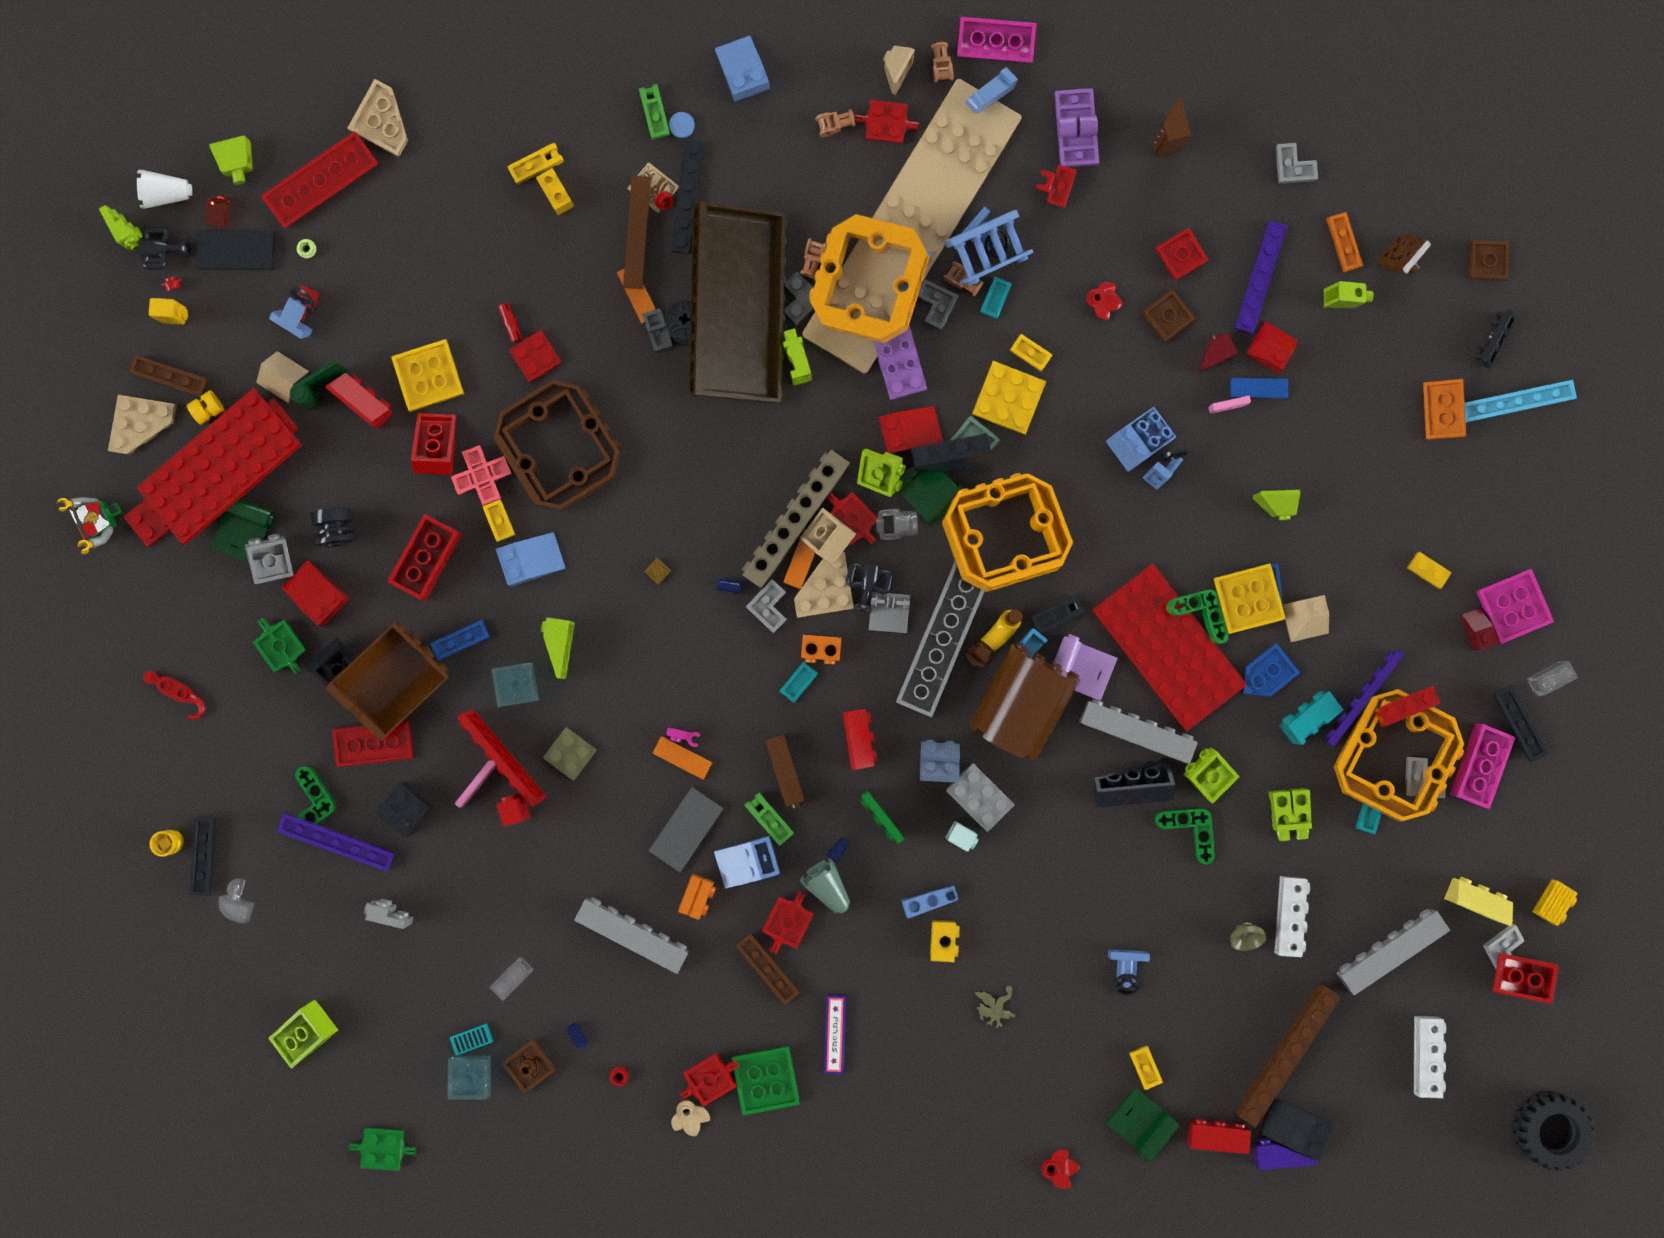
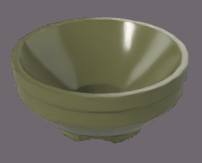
[1230,923,1266,951]

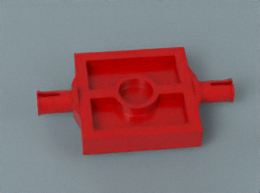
[854,100,919,144]
[826,492,879,546]
[762,891,814,954]
[680,1053,739,1107]

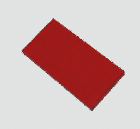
[332,720,414,767]

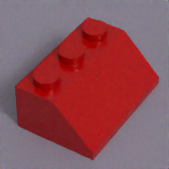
[326,373,394,430]
[843,709,878,770]

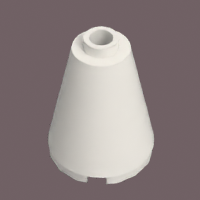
[137,170,192,209]

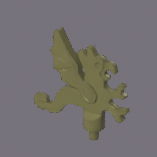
[975,986,1015,1028]

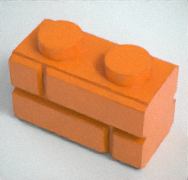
[678,874,716,920]

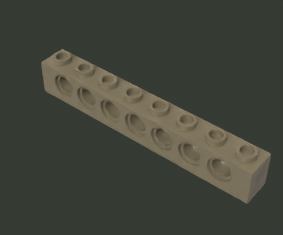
[742,450,850,589]

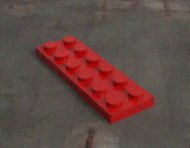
[261,131,379,228]
[457,709,547,807]

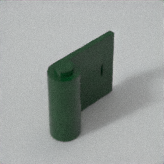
[290,360,349,410]
[899,465,963,526]
[209,498,276,564]
[1106,1087,1181,1162]

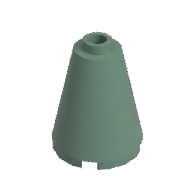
[800,858,850,914]

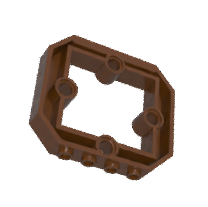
[494,380,621,511]

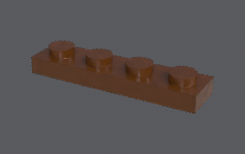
[129,355,209,397]
[736,933,800,1005]

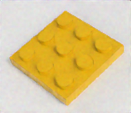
[391,339,464,412]
[972,361,1046,435]
[1214,563,1286,634]

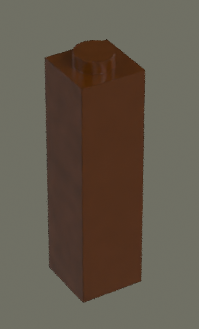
[765,734,805,809]

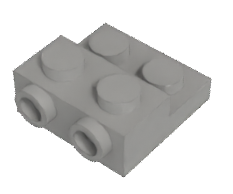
[244,534,294,584]
[364,898,413,929]

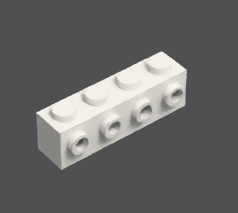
[1275,876,1310,957]
[1414,1016,1446,1098]

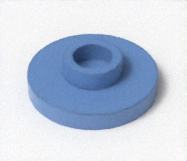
[669,112,695,138]

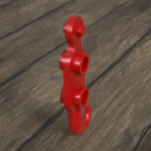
[143,671,205,719]

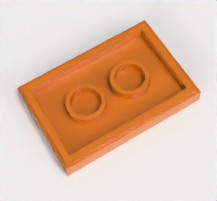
[1423,379,1466,440]

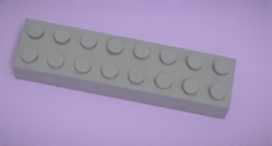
[896,560,987,717]

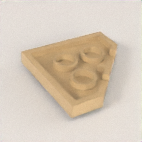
[347,79,408,157]
[108,395,177,455]
[794,552,854,618]

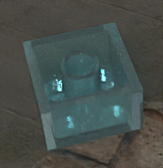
[492,663,539,707]
[448,1055,491,1099]

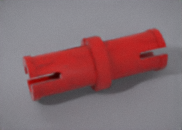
[498,302,523,343]

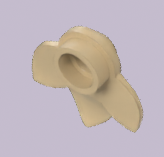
[671,1100,710,1136]

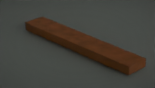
[623,175,651,289]

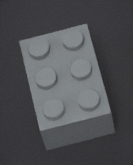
[945,763,1015,832]

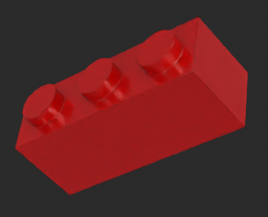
[1374,686,1441,727]
[497,793,531,827]
[1187,1119,1251,1154]

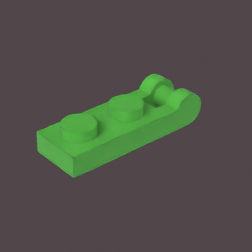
[639,84,670,140]
[745,793,794,846]

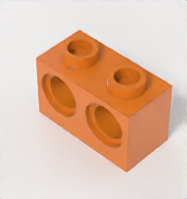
[801,635,841,665]

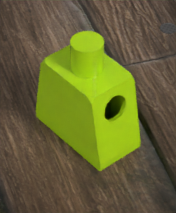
[209,135,253,185]
[1324,281,1374,308]

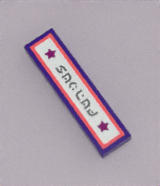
[824,995,846,1074]

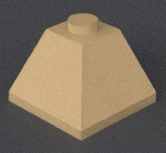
[883,46,915,95]
[1283,595,1329,642]

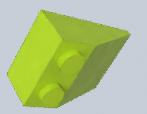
[541,617,575,679]
[268,1000,338,1069]

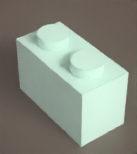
[945,821,978,852]

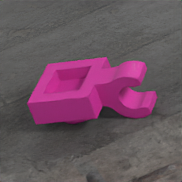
[666,727,701,747]

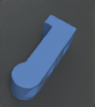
[966,67,1018,114]
[901,885,958,918]

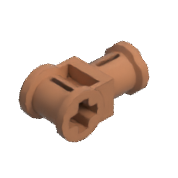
[931,42,954,83]
[815,109,855,137]
[800,238,827,279]
[943,261,984,297]

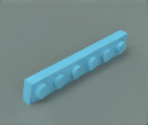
[1465,380,1577,422]

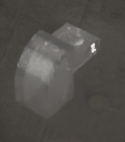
[219,878,255,924]

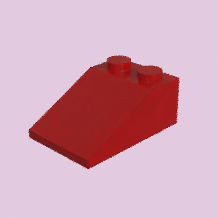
[879,406,943,455]
[411,413,457,475]
[282,560,350,627]
[1492,953,1559,1004]

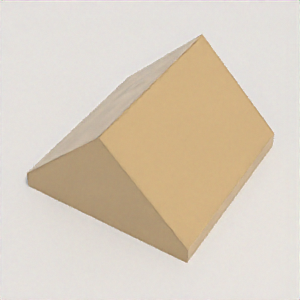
[256,351,310,403]

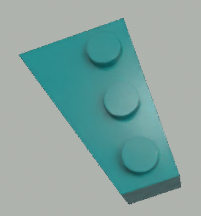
[1279,691,1343,745]

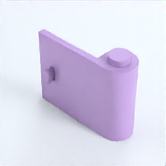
[1054,634,1118,701]

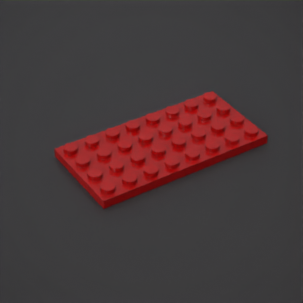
[136,388,302,545]
[1092,564,1247,732]

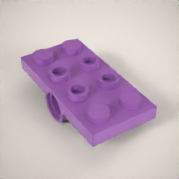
[1054,88,1099,167]
[874,320,927,400]

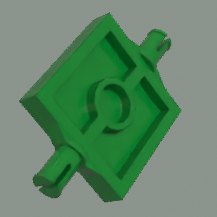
[252,618,308,675]
[349,1127,416,1171]

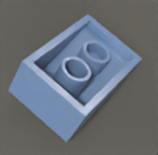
[715,36,770,102]
[496,532,566,587]

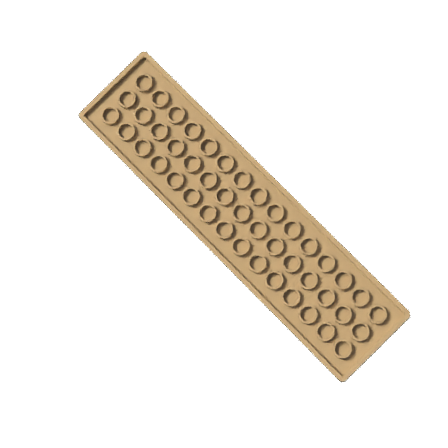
[803,79,1021,374]

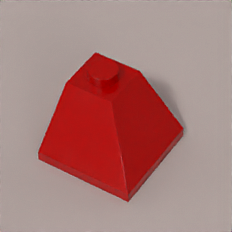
[1245,321,1298,373]

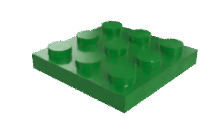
[861,790,904,844]
[732,1046,800,1115]

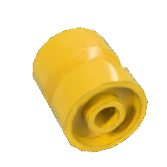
[187,390,225,425]
[150,830,184,856]

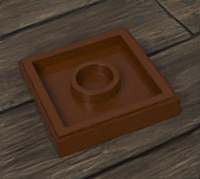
[1468,240,1510,281]
[1142,289,1196,342]

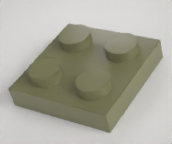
[543,727,597,781]

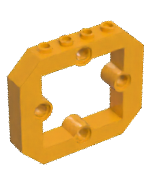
[809,214,930,344]
[942,473,1073,592]
[1334,689,1464,822]

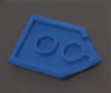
[1243,643,1300,697]

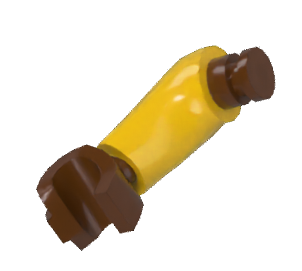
[965,609,1023,668]

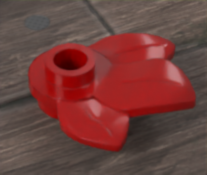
[1086,282,1123,320]
[1041,1149,1080,1189]

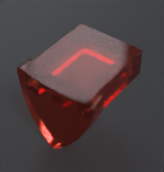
[205,196,229,228]

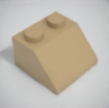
[800,508,856,564]

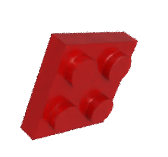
[1155,228,1208,281]
[509,330,562,383]

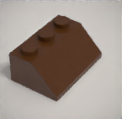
[1153,98,1191,157]

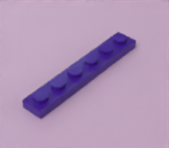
[1234,220,1287,335]
[1325,650,1404,747]
[277,812,395,872]

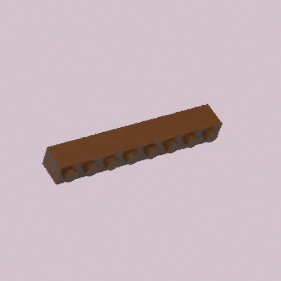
[1234,983,1341,1128]

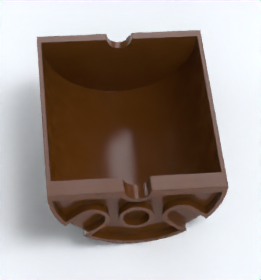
[325,621,449,741]
[969,643,1081,761]

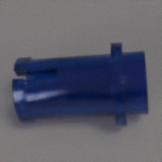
[718,578,743,595]
[827,837,851,862]
[566,1022,588,1049]

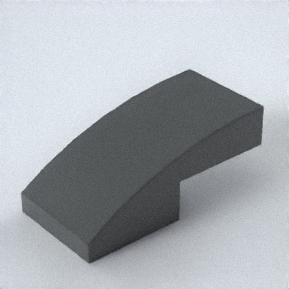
[642,308,673,353]

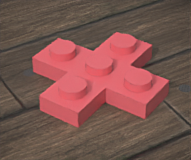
[451,445,512,506]

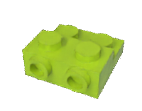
[99,205,143,251]
[857,448,905,497]
[1184,747,1239,804]

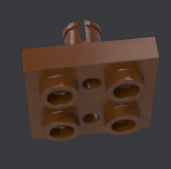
[1377,234,1431,274]
[501,1038,556,1094]

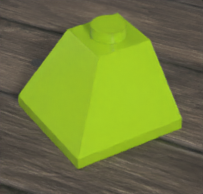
[1253,490,1300,521]

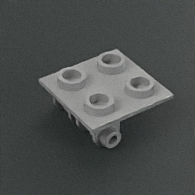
[869,592,910,633]

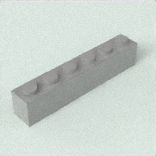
[1079,699,1198,764]
[574,897,689,974]
[1336,909,1450,995]

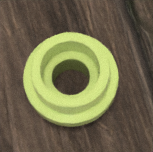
[297,239,317,258]

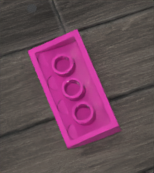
[957,17,1037,63]
[1449,723,1515,809]

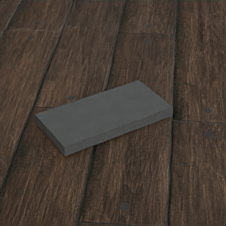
[649,787,724,873]

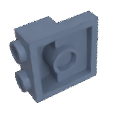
[920,740,960,783]

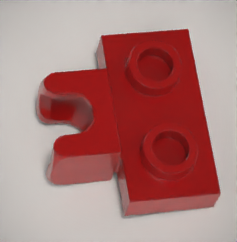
[1036,164,1077,208]

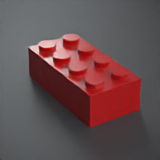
[387,514,462,601]

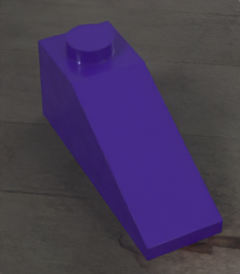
[1253,1138,1318,1170]

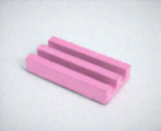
[1209,396,1251,414]

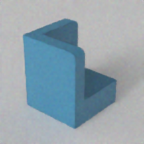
[1019,628,1048,654]

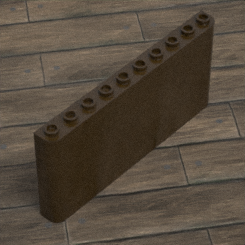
[688,201,787,404]

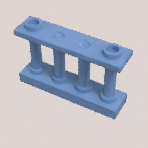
[944,209,1034,285]

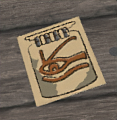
[627,162,679,213]

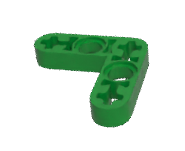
[1166,589,1229,644]
[295,766,336,824]
[1154,808,1215,865]

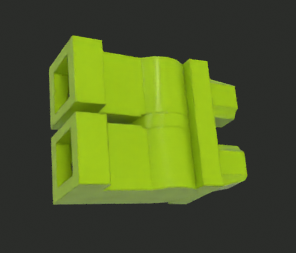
[783,329,812,386]
[1268,788,1312,841]

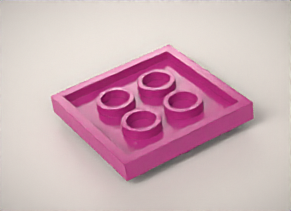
[1476,569,1554,644]

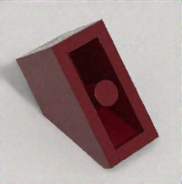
[1198,332,1238,372]
[1461,608,1499,651]

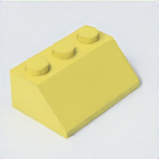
[1444,877,1513,926]

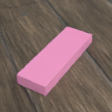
[455,760,497,808]

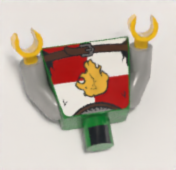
[57,497,122,554]

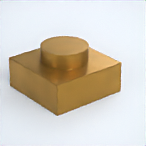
[644,558,671,585]

